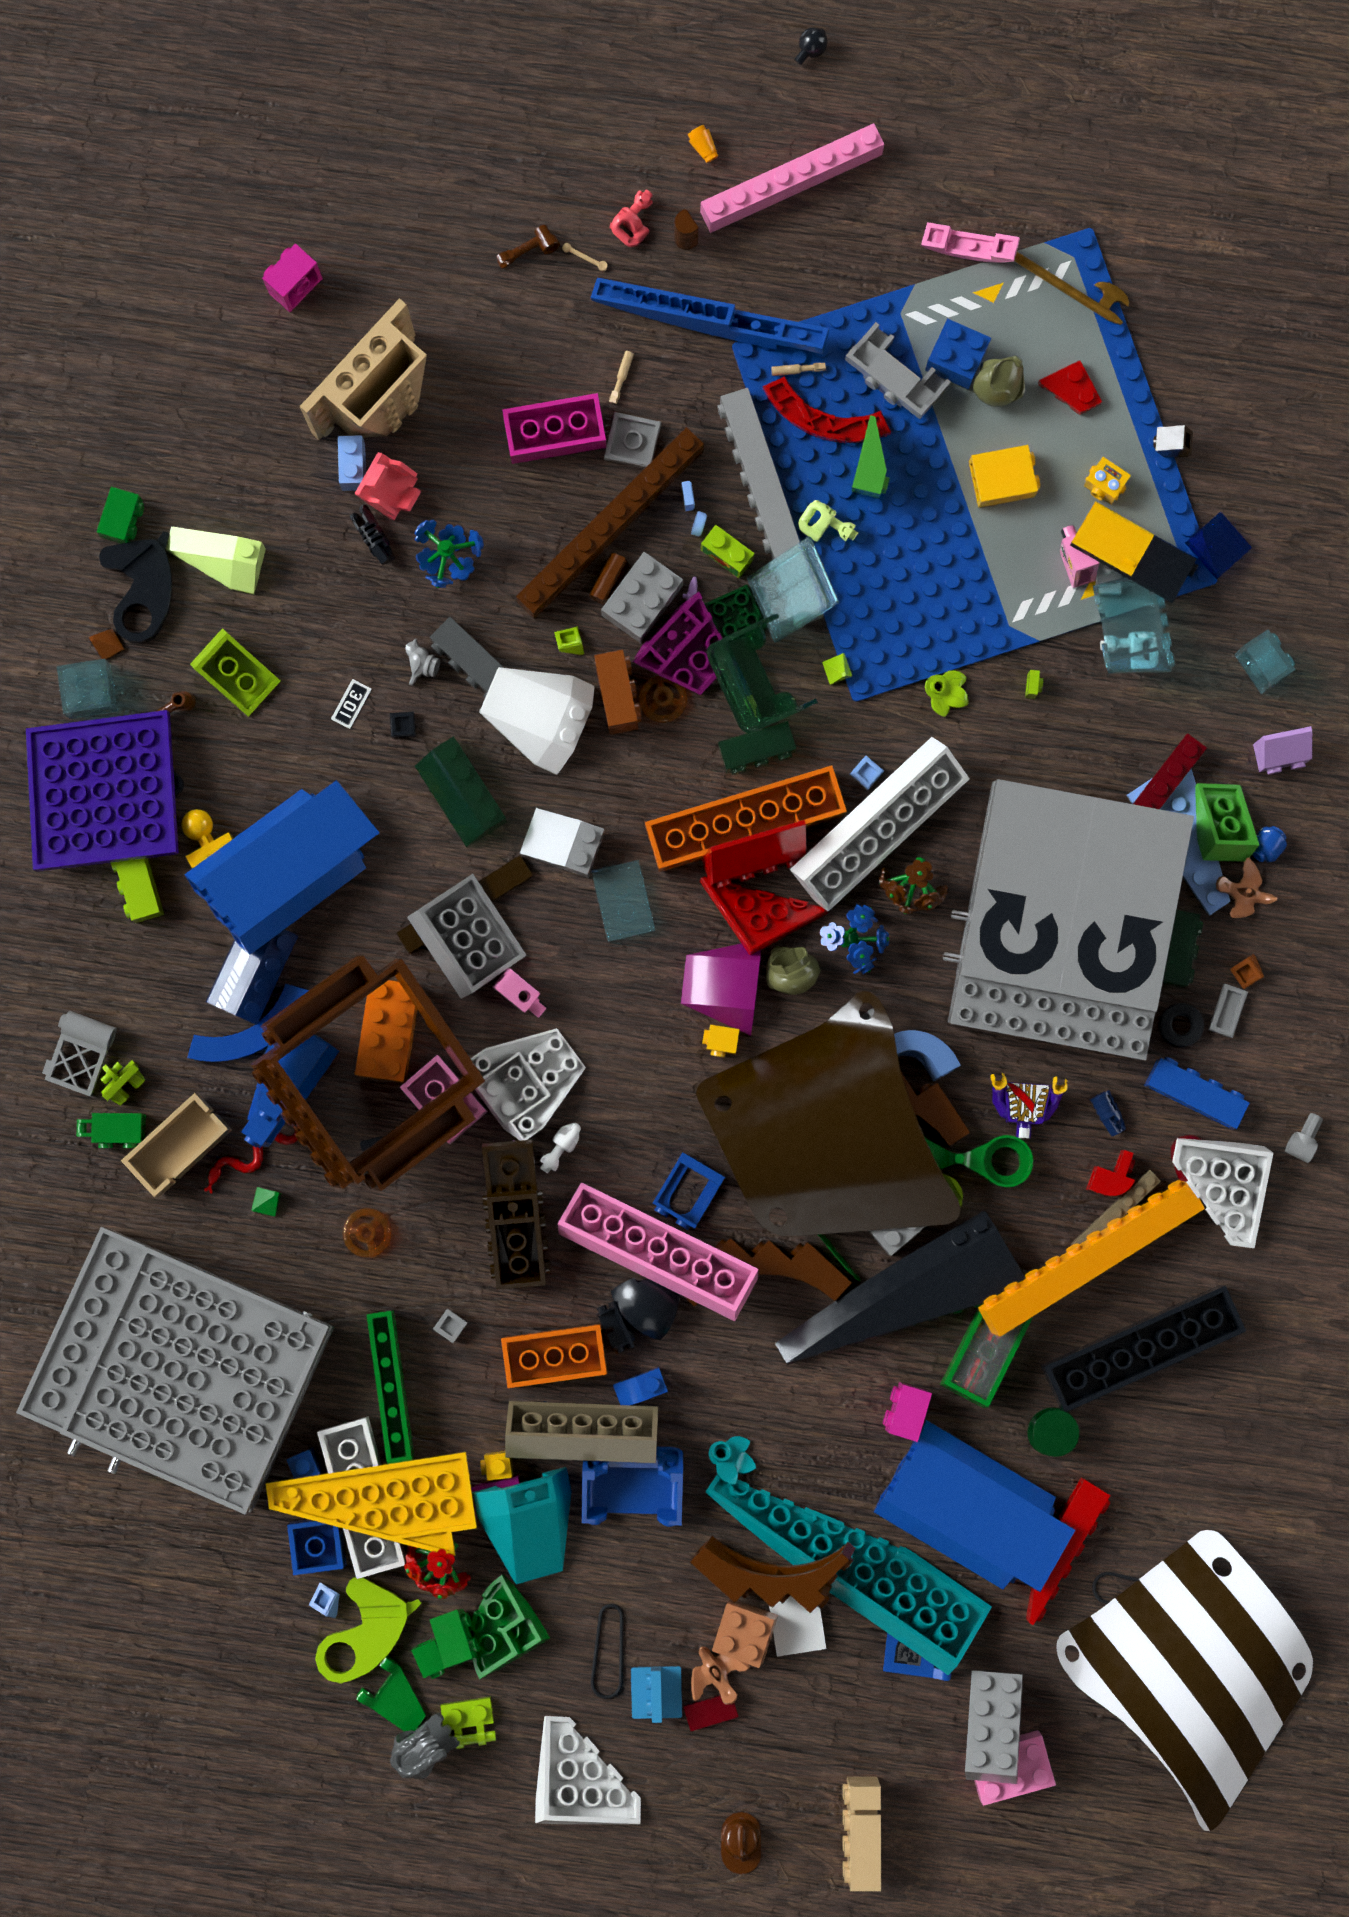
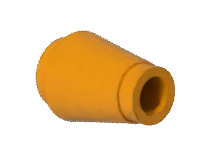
[688,125,719,163]

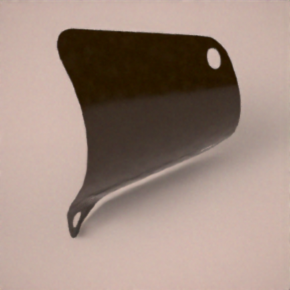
[696,991,961,1236]

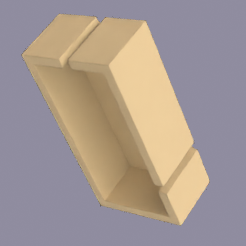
[121,1093,232,1197]
[842,1777,881,1891]

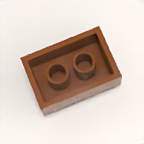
[594,649,642,735]

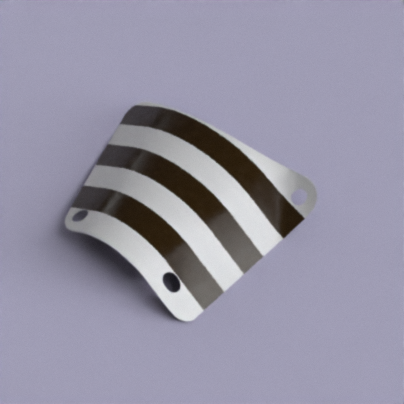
[1057,1530,1313,1831]

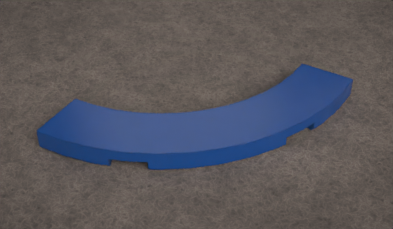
[187,984,309,1062]

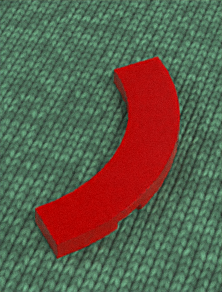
[763,376,891,443]

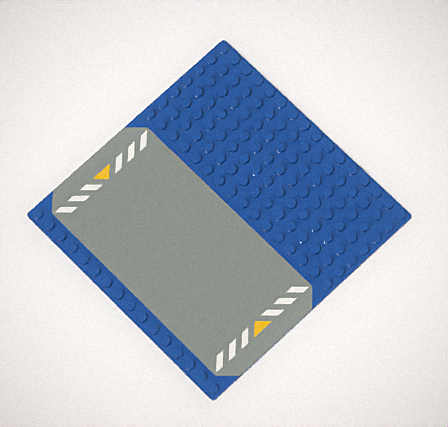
[732,228,1217,702]

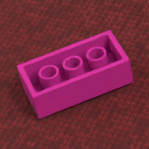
[502,393,607,464]

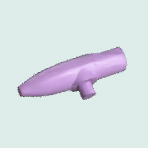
[682,577,698,601]

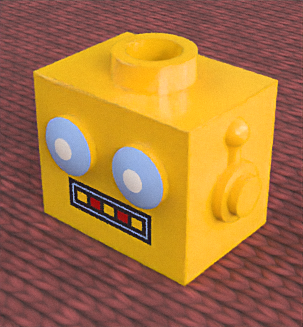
[1084,457,1131,505]

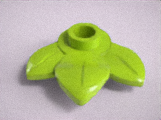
[925,671,968,717]

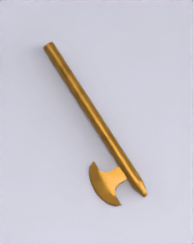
[1014,252,1129,325]

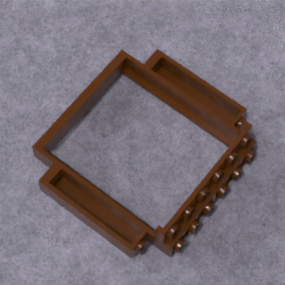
[250,955,485,1191]

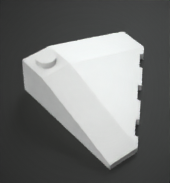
[1172,1138,1273,1248]
[535,1716,641,1825]

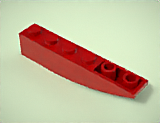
[1026,1477,1111,1625]

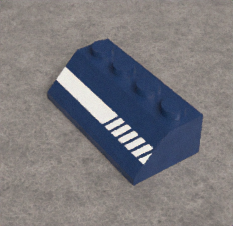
[206,929,298,1025]

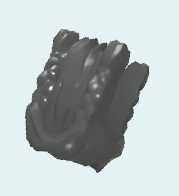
[390,1713,460,1779]

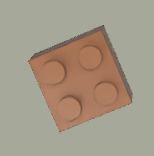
[712,1599,778,1668]

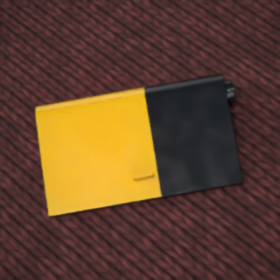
[1070,501,1198,603]

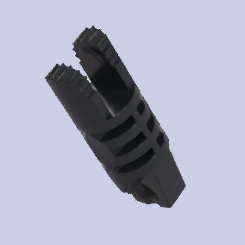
[350,504,395,564]

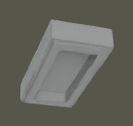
[1208,984,1248,1038]

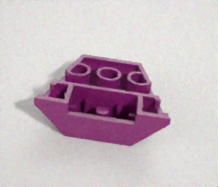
[632,591,733,695]
[681,943,761,1036]

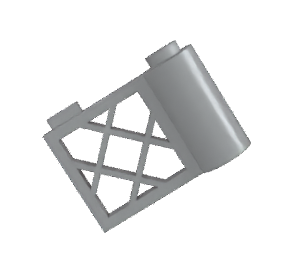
[42,1011,117,1097]

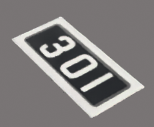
[331,679,371,729]

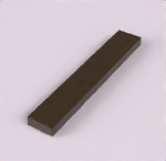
[396,855,533,954]

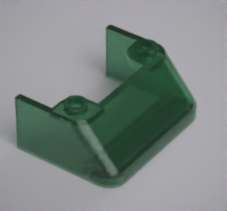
[707,613,818,733]

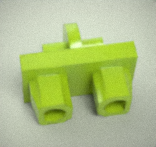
[100,1060,145,1106]

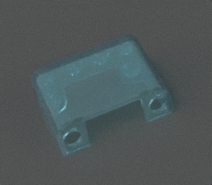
[1093,577,1175,674]

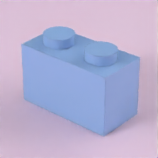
[338,435,366,491]

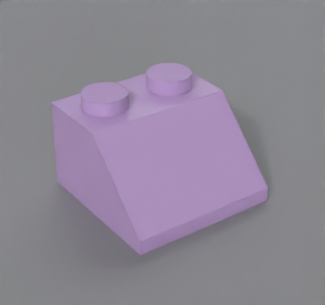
[1253,726,1312,775]

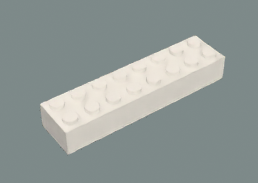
[790,737,970,911]

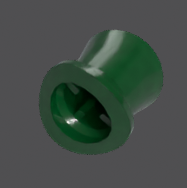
[1027,1407,1079,1457]

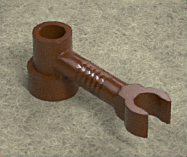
[496,225,560,269]
[155,691,196,713]

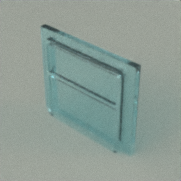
[747,537,839,643]

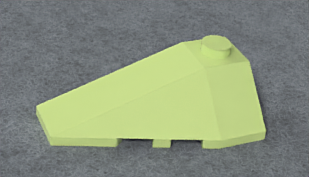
[166,527,266,595]

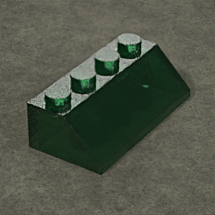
[415,736,507,848]

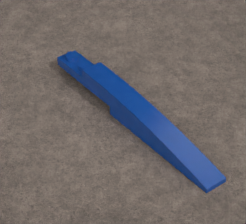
[591,277,829,354]

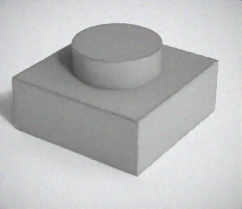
[433,1308,468,1343]

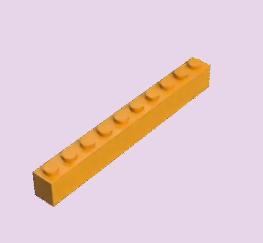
[978,1180,1205,1337]

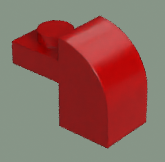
[1086,1150,1135,1196]

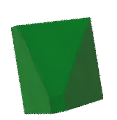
[251,1187,281,1217]

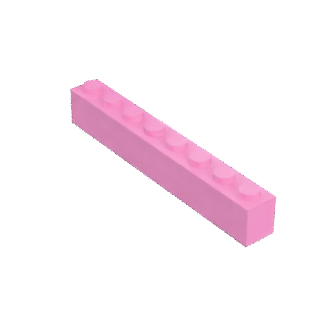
[700,123,884,233]

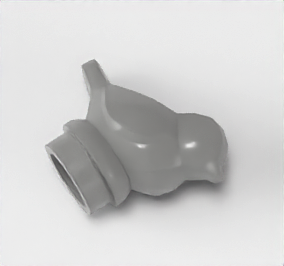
[405,639,440,686]

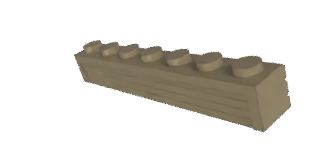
[1071,1170,1161,1245]

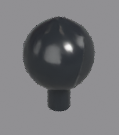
[794,27,828,65]

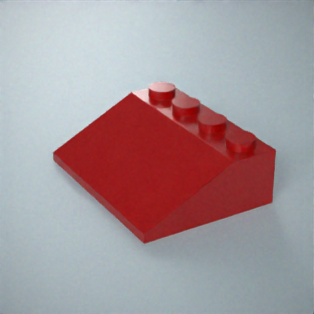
[702,820,806,888]

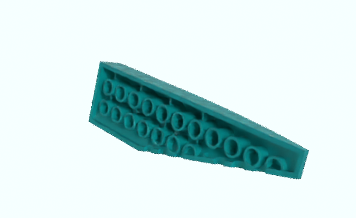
[706,1475,992,1675]

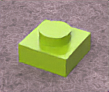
[1025,670,1043,699]

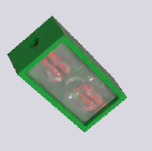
[940,1306,1032,1408]

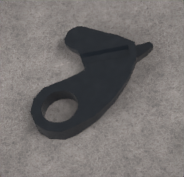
[99,531,172,644]

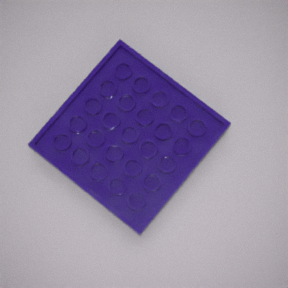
[26,710,179,872]

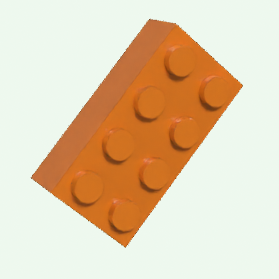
[355,980,418,1083]
[501,1324,607,1388]

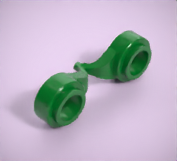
[924,1135,1033,1187]

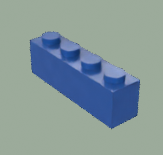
[1144,1057,1249,1130]

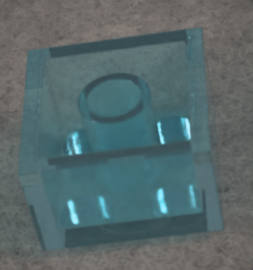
[1234,629,1296,694]
[57,659,117,719]

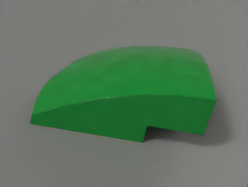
[470,1574,550,1679]

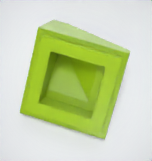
[554,626,584,655]
[822,653,852,685]

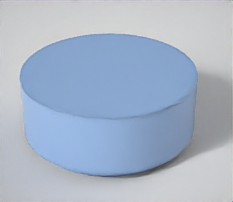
[691,511,707,537]

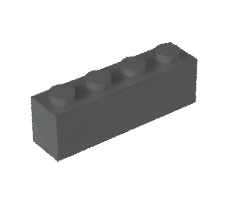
[430,617,504,698]

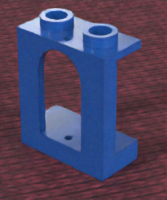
[652,1152,725,1230]

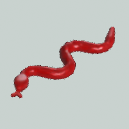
[204,1130,298,1193]

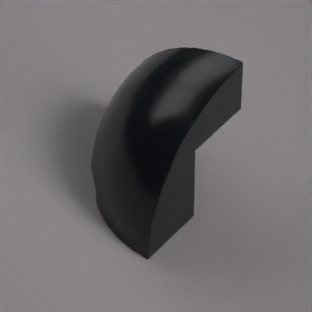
[611,1278,680,1340]

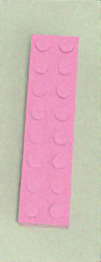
[558,1182,758,1321]

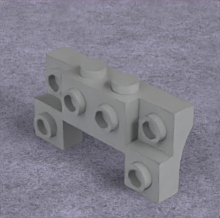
[845,322,951,419]

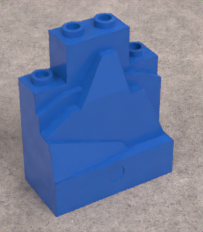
[241,1034,340,1148]

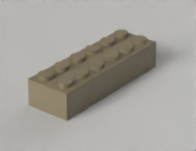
[505,1401,658,1463]

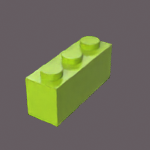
[111,858,164,923]

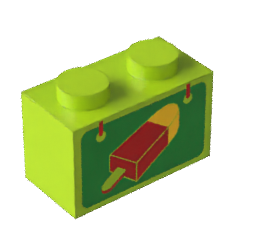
[701,525,754,579]

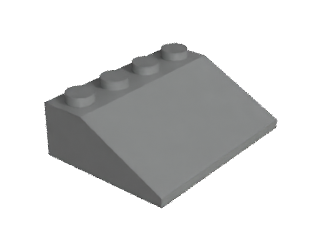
[407,874,526,999]

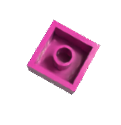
[262,243,323,312]
[883,1382,932,1442]

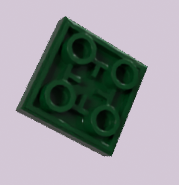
[705,584,768,647]

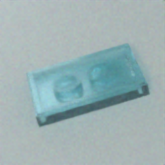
[591,860,655,942]

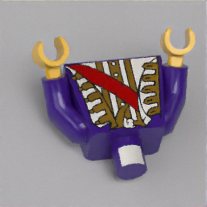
[990,1073,1067,1139]

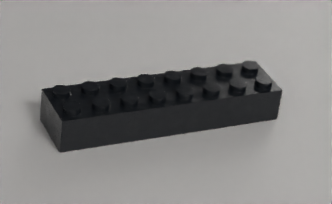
[1040,1285,1246,1412]

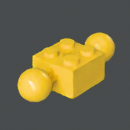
[181,809,234,869]

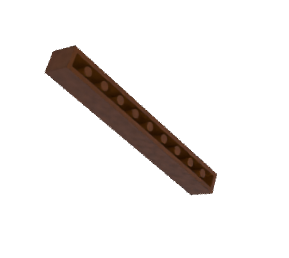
[516,427,704,619]

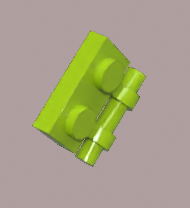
[440,1696,496,1749]

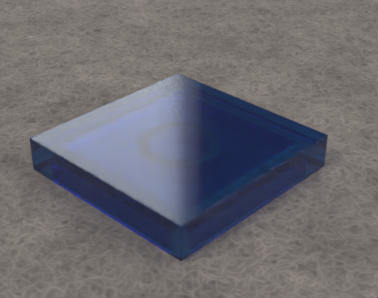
[1185,511,1252,579]

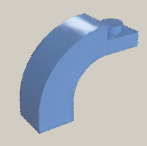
[894,1030,961,1082]

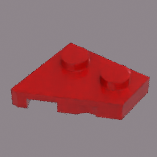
[1038,360,1102,415]

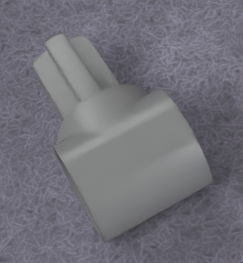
[1285,1113,1323,1163]

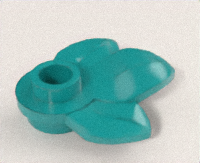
[708,1436,756,1485]

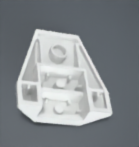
[479,667,594,775]

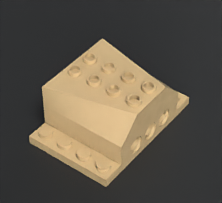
[300,298,427,440]

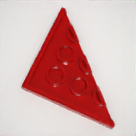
[700,876,829,955]

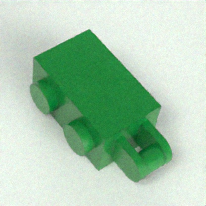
[76,1113,146,1148]

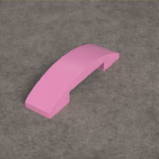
[921,222,1020,263]

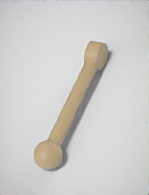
[562,243,608,272]

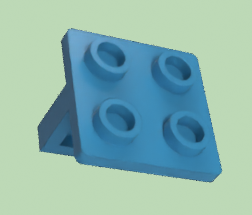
[631,1666,682,1723]

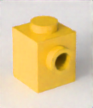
[702,1025,739,1058]
[480,1451,514,1481]

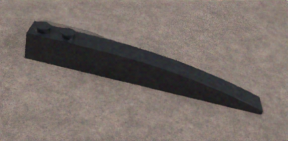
[775,1211,1026,1365]

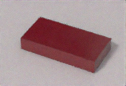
[683,1695,738,1732]

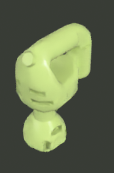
[798,500,858,542]

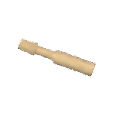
[609,351,634,404]
[771,363,826,376]

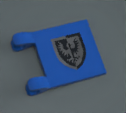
[883,1633,951,1681]

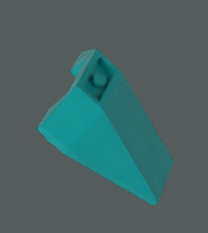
[472,1467,571,1584]

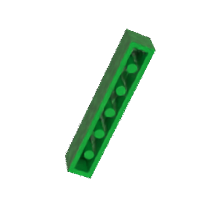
[366,1310,415,1464]

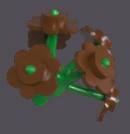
[879,857,948,914]

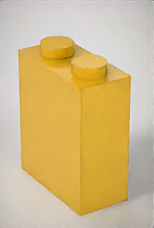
[969,445,1040,508]

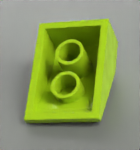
[190,628,281,717]

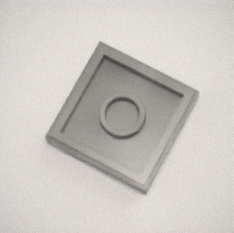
[604,412,662,469]

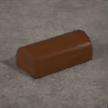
[674,209,699,250]
[589,553,629,605]

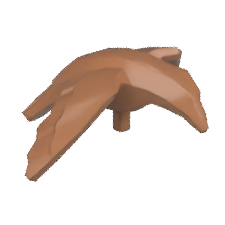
[1216,858,1277,918]
[691,1646,750,1705]

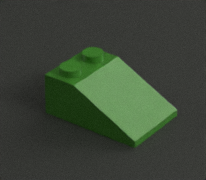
[851,415,890,498]
[1195,783,1259,861]

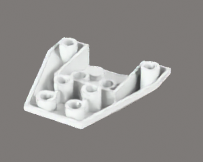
[470,1028,586,1141]

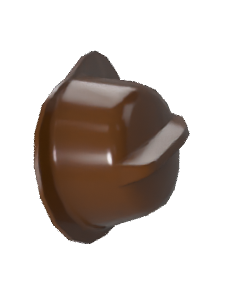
[721,1812,761,1874]

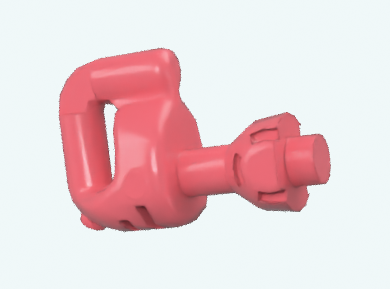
[610,190,653,247]

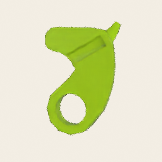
[315,1577,421,1683]

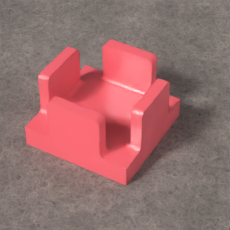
[355,452,421,520]

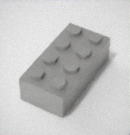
[965,1671,1023,1784]

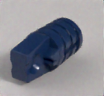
[1090,1090,1126,1136]

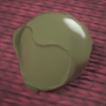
[973,355,1025,407]
[766,946,821,995]

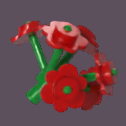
[404,1542,471,1599]

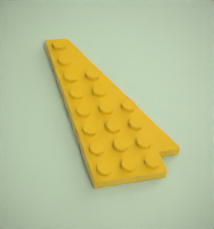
[266,1452,477,1556]

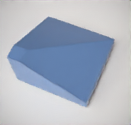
[309,1582,340,1618]

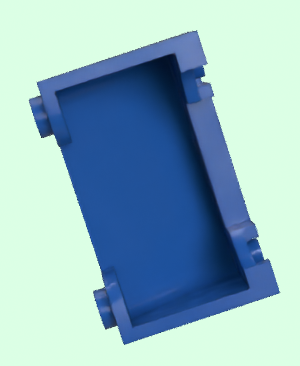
[582,1447,683,1527]

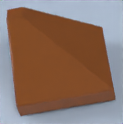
[89,628,125,661]
[1230,954,1264,989]

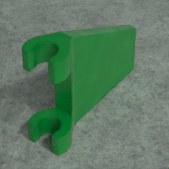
[356,1655,426,1732]

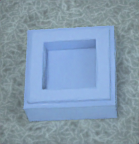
[682,481,695,512]
[850,756,884,790]

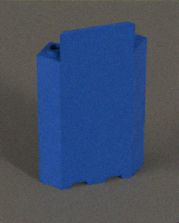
[184,780,379,955]
[874,1420,1075,1592]

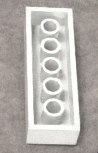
[317,1416,407,1579]

